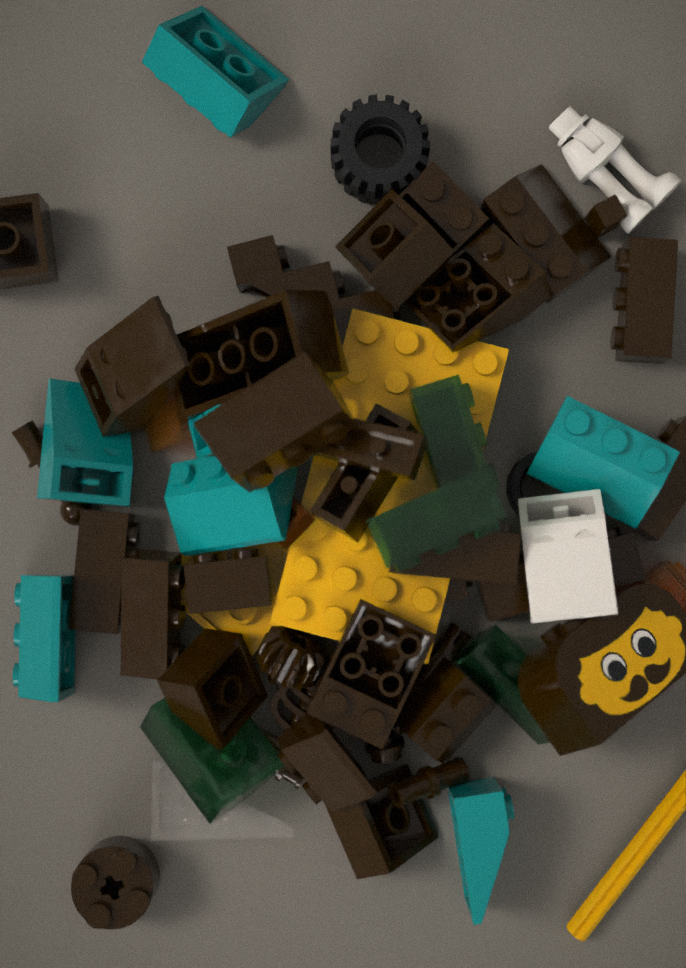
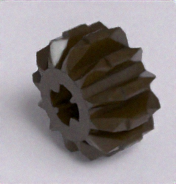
[255,626,327,690]

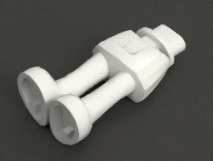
[548,106,682,235]

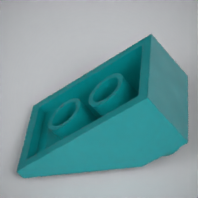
[447,777,515,925]

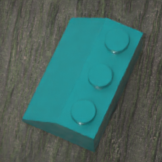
[142,6,290,138]
[526,396,680,529]
[164,455,298,556]
[12,575,76,702]

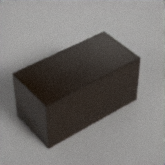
[585,194,627,238]

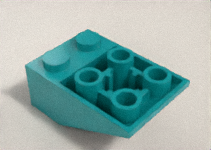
[37,378,133,506]

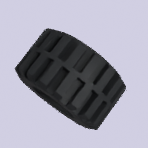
[330,94,430,205]

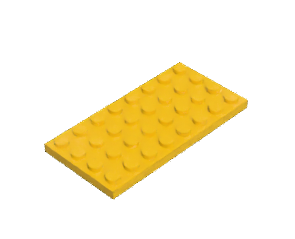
[270,308,509,664]

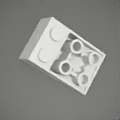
[518,489,618,623]

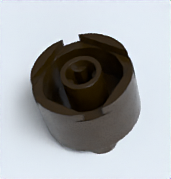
[71,836,160,929]

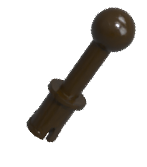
[12,420,92,526]

